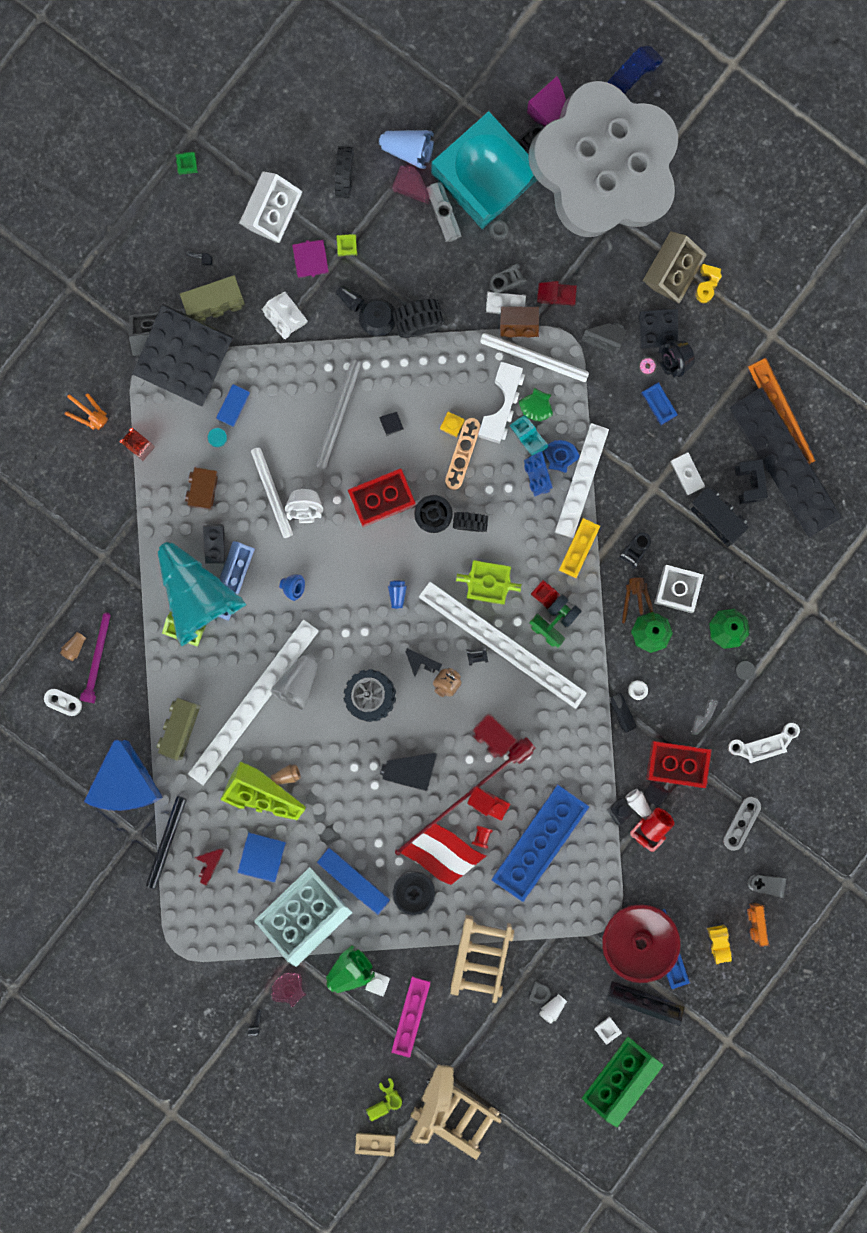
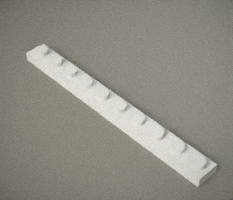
[419,582,587,709]
[188,619,319,786]

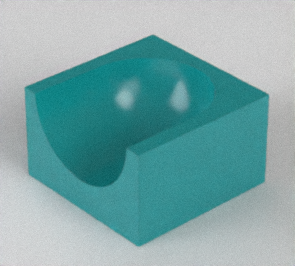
[432,111,537,229]

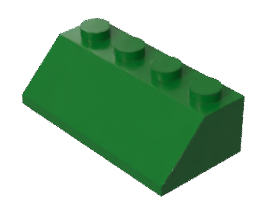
[581,1037,664,1127]

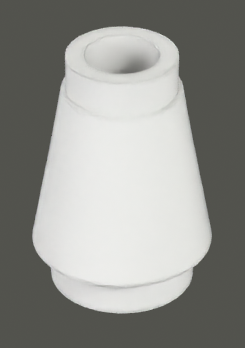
[625,789,652,818]
[539,994,567,1024]

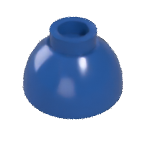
[279,574,305,601]

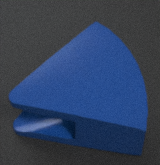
[84,740,163,810]

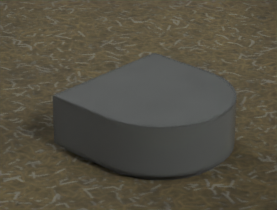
[529,981,551,1004]

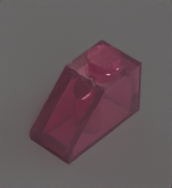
[393,165,430,204]

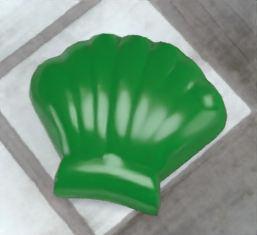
[519,388,553,422]

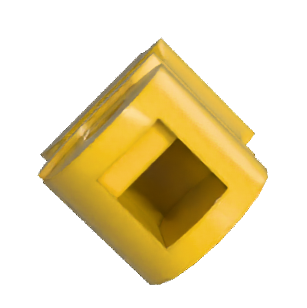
[696,264,722,303]
[707,925,732,964]

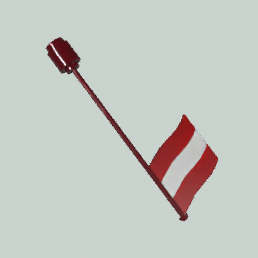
[395,737,536,885]

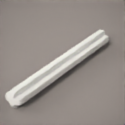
[251,447,293,538]

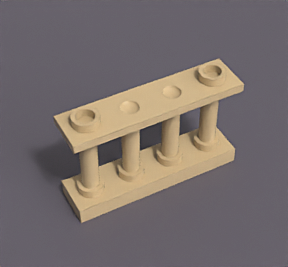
[450,915,514,1003]
[411,1085,502,1160]

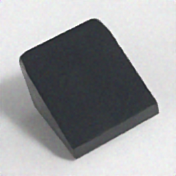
[379,412,404,437]
[643,780,669,808]

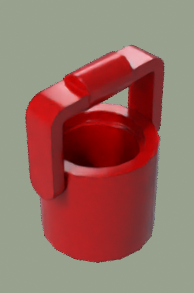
[630,808,674,852]

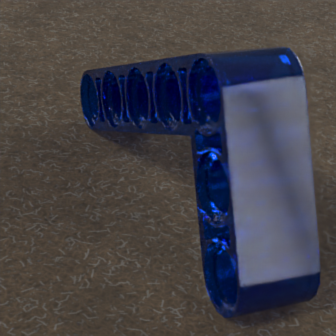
[607,46,664,94]

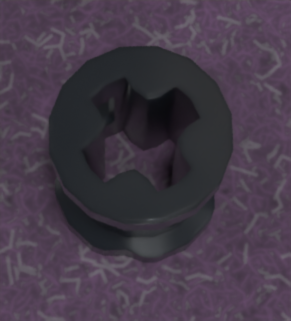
[466,646,488,666]

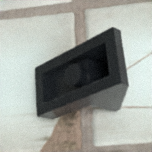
[405,648,442,677]

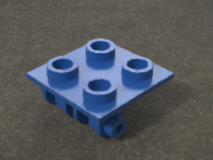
[524,451,552,497]

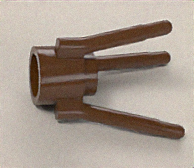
[622,578,653,624]

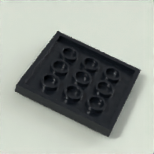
[132,304,233,407]

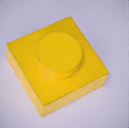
[440,412,465,438]

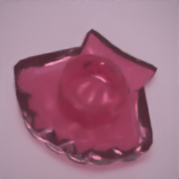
[272,973,306,1007]

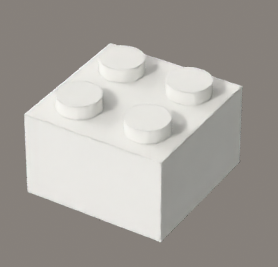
[654,565,703,613]

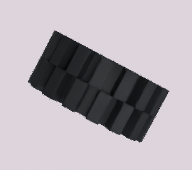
[453,512,489,532]

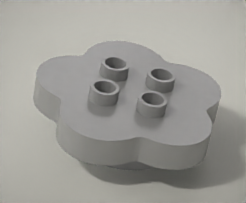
[529,81,678,237]

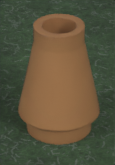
[60,632,86,662]
[271,764,301,785]

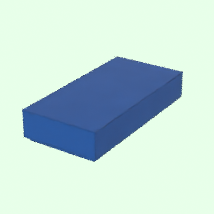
[642,382,678,425]
[216,384,250,427]

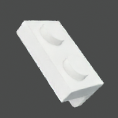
[262,291,308,339]

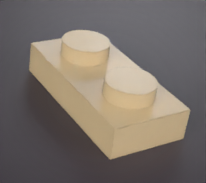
[355,1133,395,1156]

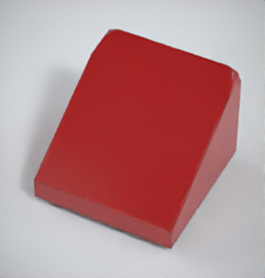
[531,580,560,609]

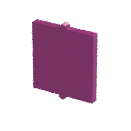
[292,240,329,278]

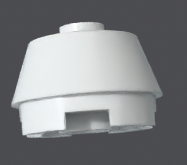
[285,489,323,523]

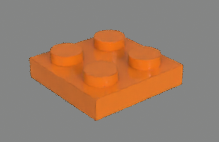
[747,903,768,946]

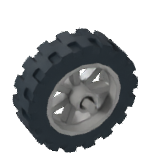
[343,669,396,722]

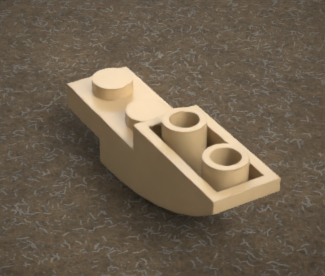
[410,1065,453,1144]

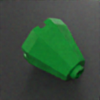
[708,609,750,649]
[631,612,673,653]
[326,945,376,993]

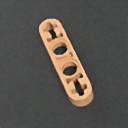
[445,418,480,490]

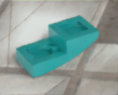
[509,415,548,456]

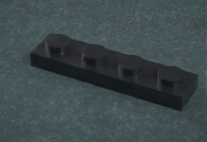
[606,982,685,1026]

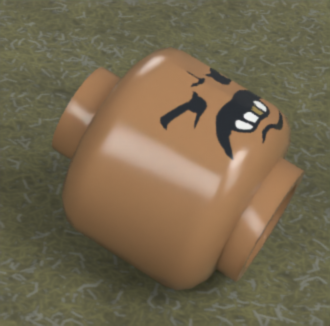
[433,668,461,697]

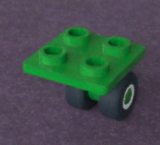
[529,594,582,648]

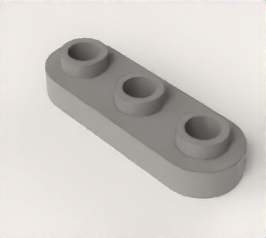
[723,797,761,851]

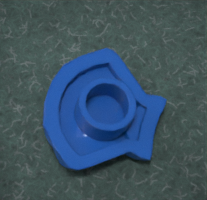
[544,440,580,473]

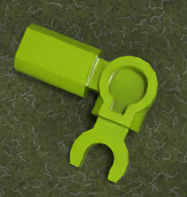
[366,1078,402,1121]

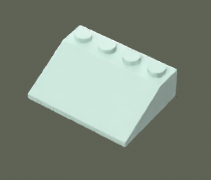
[254,867,352,967]

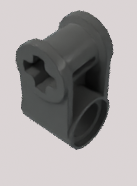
[489,264,527,293]
[747,874,787,898]

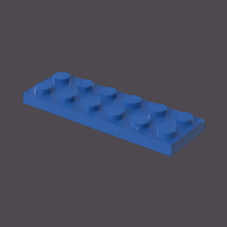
[491,784,589,902]

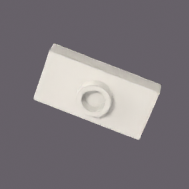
[670,453,705,496]

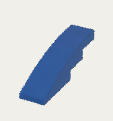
[317,848,390,915]

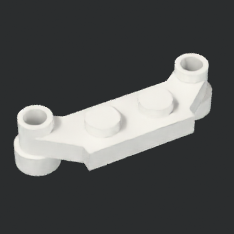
[728,723,800,763]

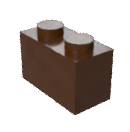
[500,307,539,338]
[185,467,219,511]

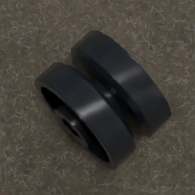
[392,871,435,916]

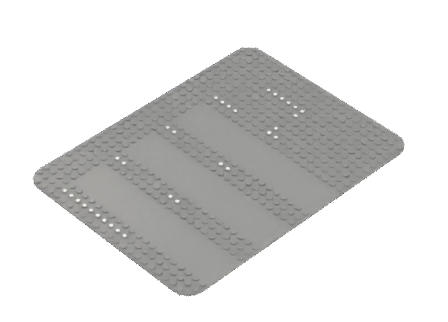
[130,326,623,962]

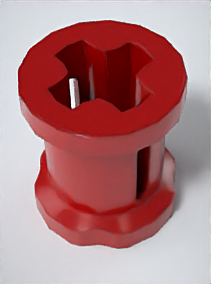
[471,826,493,849]

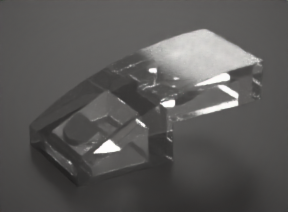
[691,699,718,735]

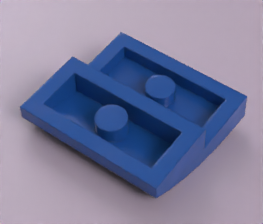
[238,833,286,883]

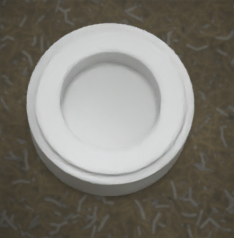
[628,680,648,700]

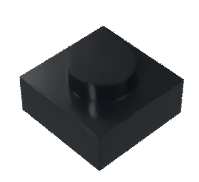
[607,798,633,825]

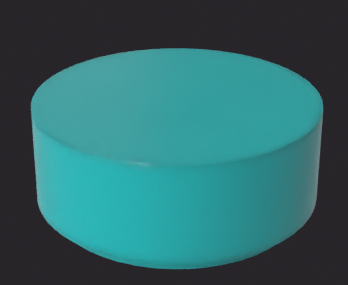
[208,428,227,448]

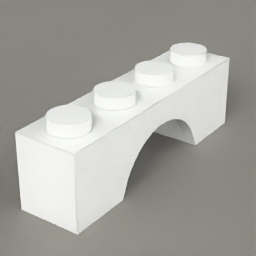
[478,362,525,444]

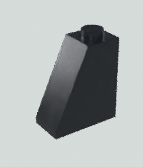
[380,753,437,791]

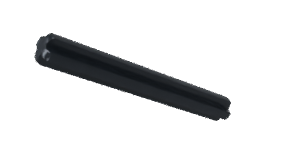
[146,796,187,889]

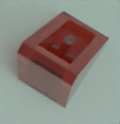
[120,428,155,461]

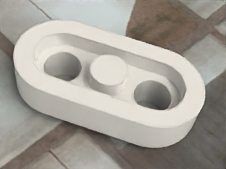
[44,689,82,716]

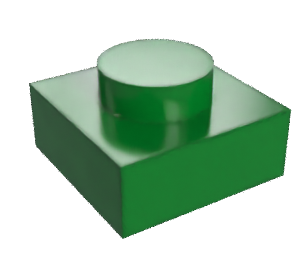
[176,152,198,175]

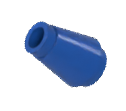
[388,580,407,609]

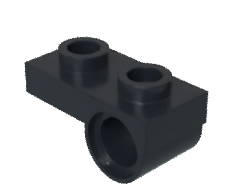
[203,524,225,564]

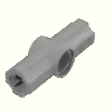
[426,182,461,242]

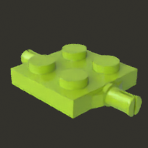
[456,560,522,605]

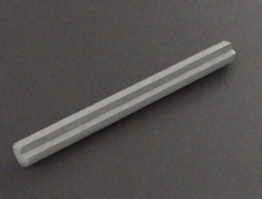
[316,359,361,469]

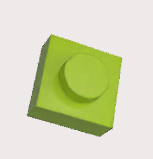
[337,234,357,256]

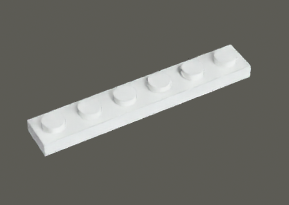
[555,423,609,538]

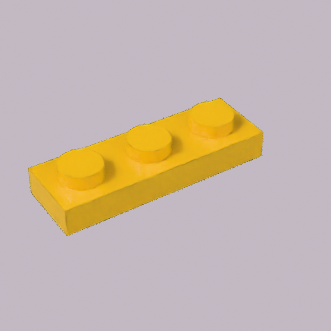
[558,518,600,579]

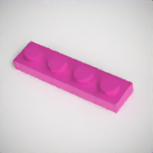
[391,976,431,1058]

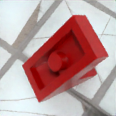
[467,786,510,821]

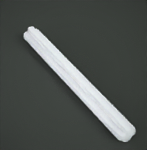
[480,333,589,382]

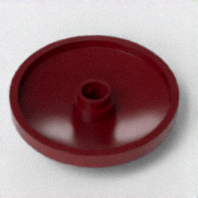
[602,904,681,983]

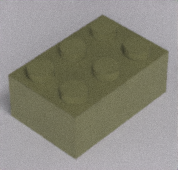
[180,275,245,322]

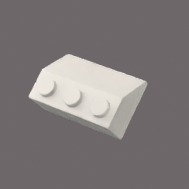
[239,172,302,243]

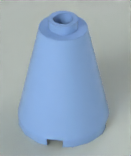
[379,130,434,169]

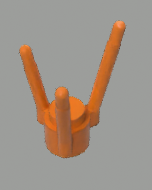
[65,393,108,430]

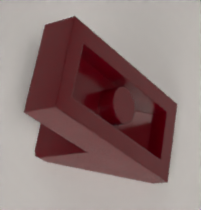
[537,281,577,306]
[194,848,225,886]

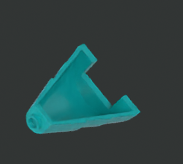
[157,542,247,646]

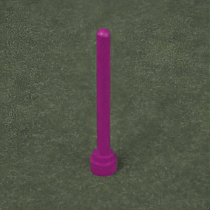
[80,612,110,704]

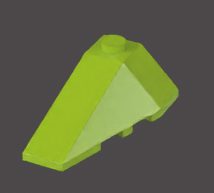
[220,761,306,820]

